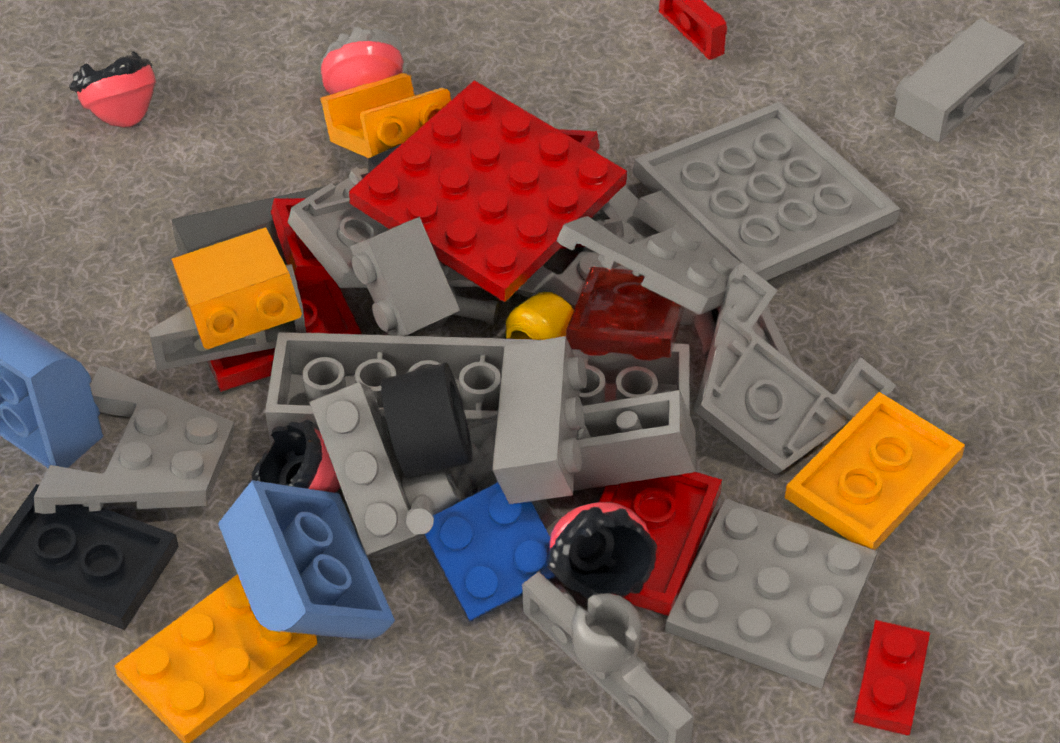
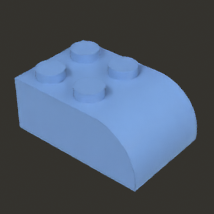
[0,311,103,468]
[218,480,395,640]

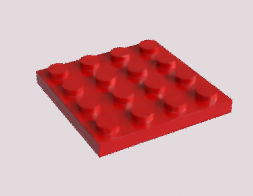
[349,80,627,302]

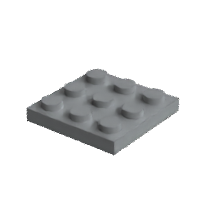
[665,498,878,689]

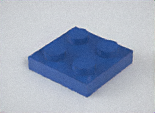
[424,482,556,622]

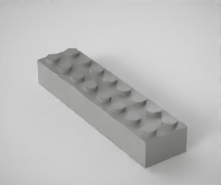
[265,332,689,457]

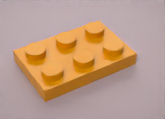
[784,392,965,550]
[114,574,317,743]

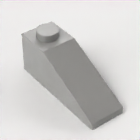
[149,264,306,371]

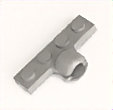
[522,572,694,743]

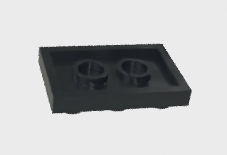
[0,484,179,630]

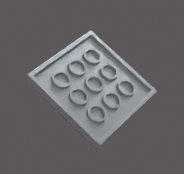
[632,102,901,281]

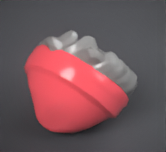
[320,27,404,94]

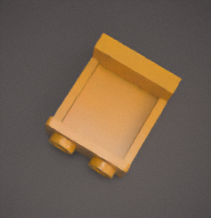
[320,73,451,158]
[171,227,302,349]

